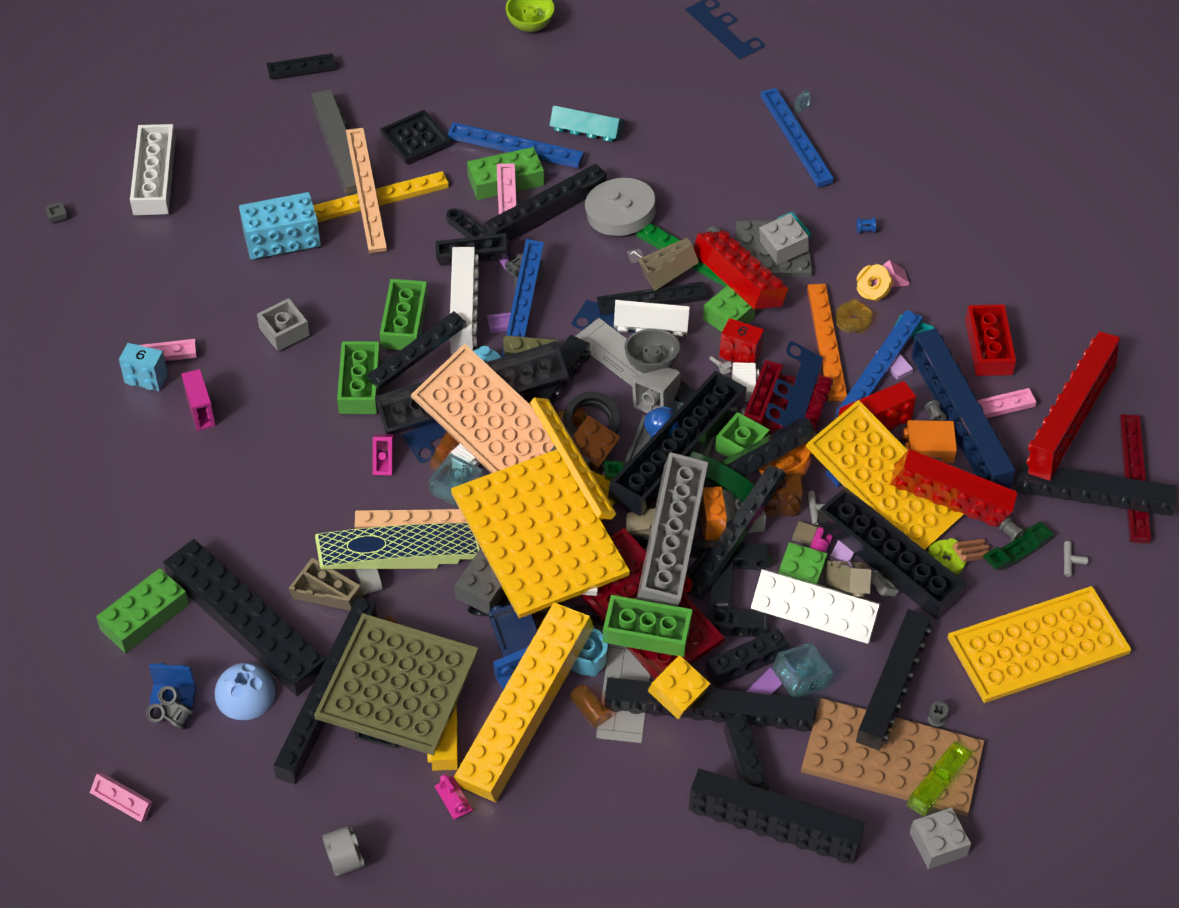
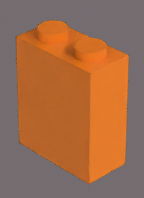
[903,420,957,463]
[700,487,727,541]

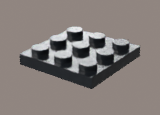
[380,110,451,164]

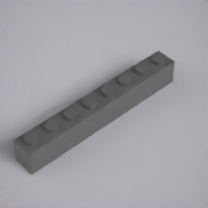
[311,89,358,196]

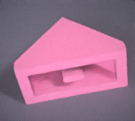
[871,260,909,288]

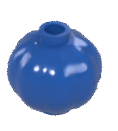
[644,406,680,439]

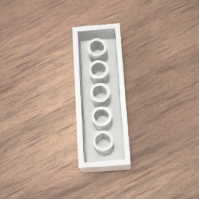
[130,124,176,215]
[450,247,479,354]
[751,569,881,644]

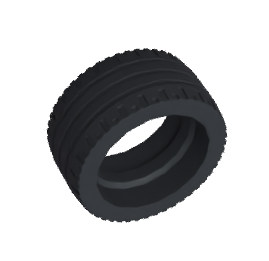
[562,391,620,438]

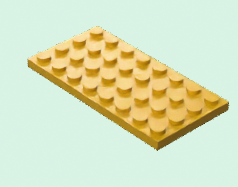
[806,400,964,550]
[947,586,1131,703]

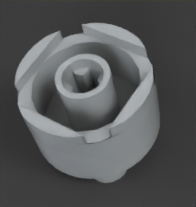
[322,826,365,877]

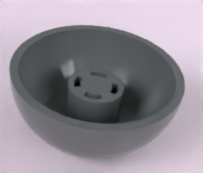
[624,329,680,373]

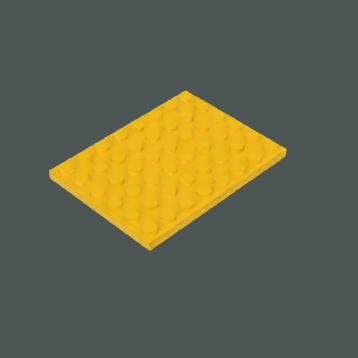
[451,449,630,618]

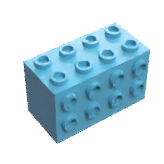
[239,192,321,260]

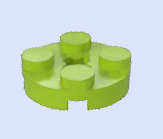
[928,538,967,575]

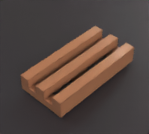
[953,539,990,562]

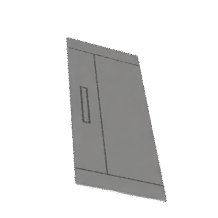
[575,318,644,386]
[596,644,650,743]

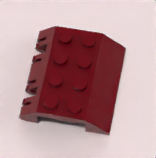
[744,360,833,441]

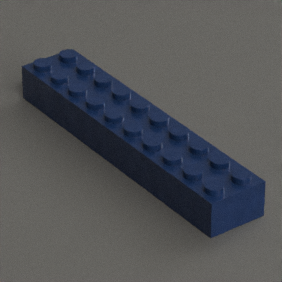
[911,328,1016,489]

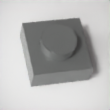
[45,202,67,223]

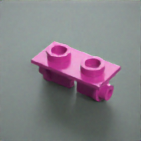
[434,774,473,820]

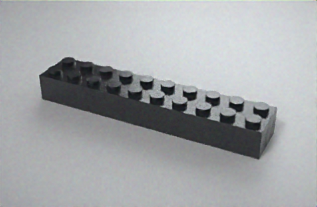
[375,341,569,434]
[608,371,747,516]
[163,539,326,697]

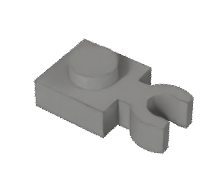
[871,569,899,597]

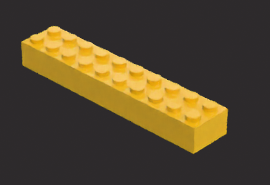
[454,603,594,803]

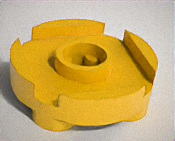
[856,264,894,302]

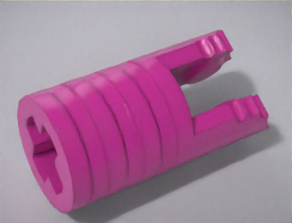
[809,527,833,553]

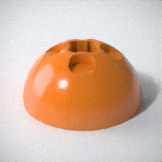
[757,442,812,479]

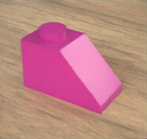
[373,434,394,475]

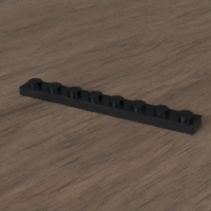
[687,465,787,600]

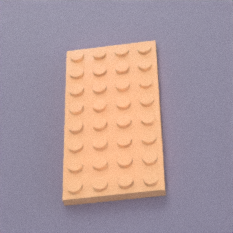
[411,344,554,473]

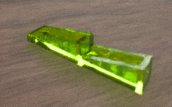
[906,741,973,817]

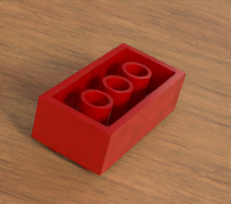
[965,304,1016,376]
[838,381,917,431]

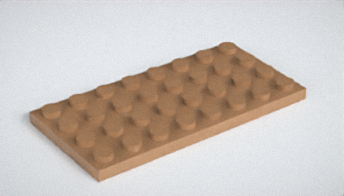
[801,698,984,816]

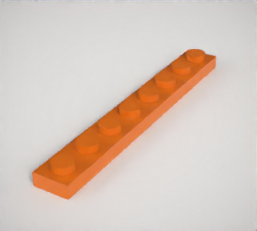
[807,284,847,402]

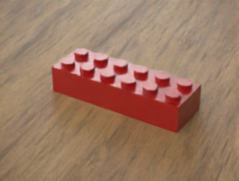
[693,231,788,309]
[890,449,1017,527]

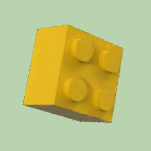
[648,655,710,719]

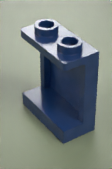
[488,605,537,657]

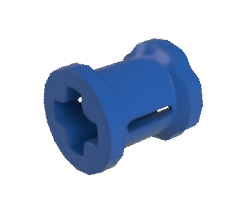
[856,217,876,234]

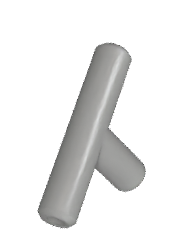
[807,491,826,526]
[1064,541,1088,577]

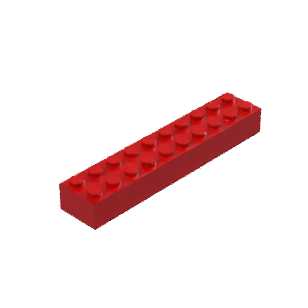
[1026,331,1121,481]

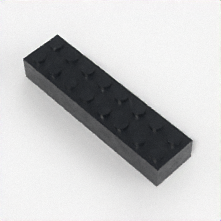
[817,487,966,620]
[689,768,865,864]

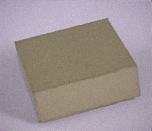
[792,521,817,545]

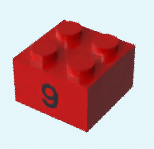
[719,318,764,365]

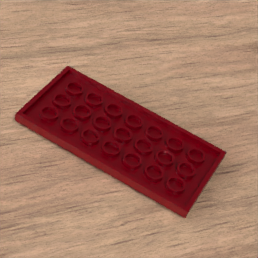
[580,528,725,679]

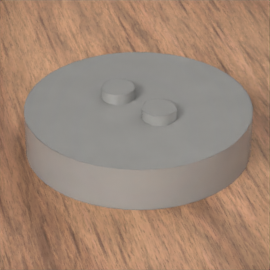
[585,178,656,236]

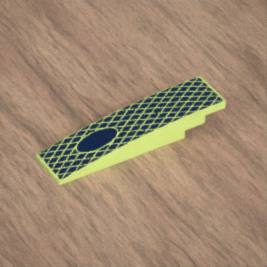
[315,523,480,569]

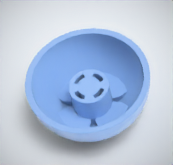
[215,663,277,720]

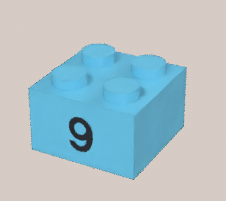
[119,343,168,391]

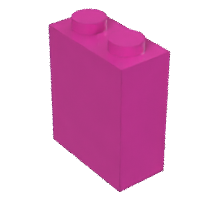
[181,369,215,431]

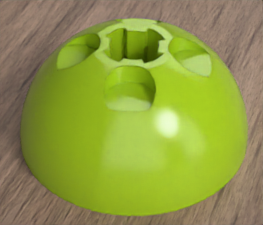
[506,0,554,32]

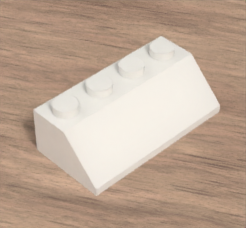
[614,300,689,337]

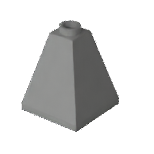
[632,367,681,413]

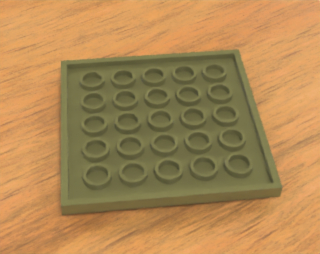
[314,613,478,756]

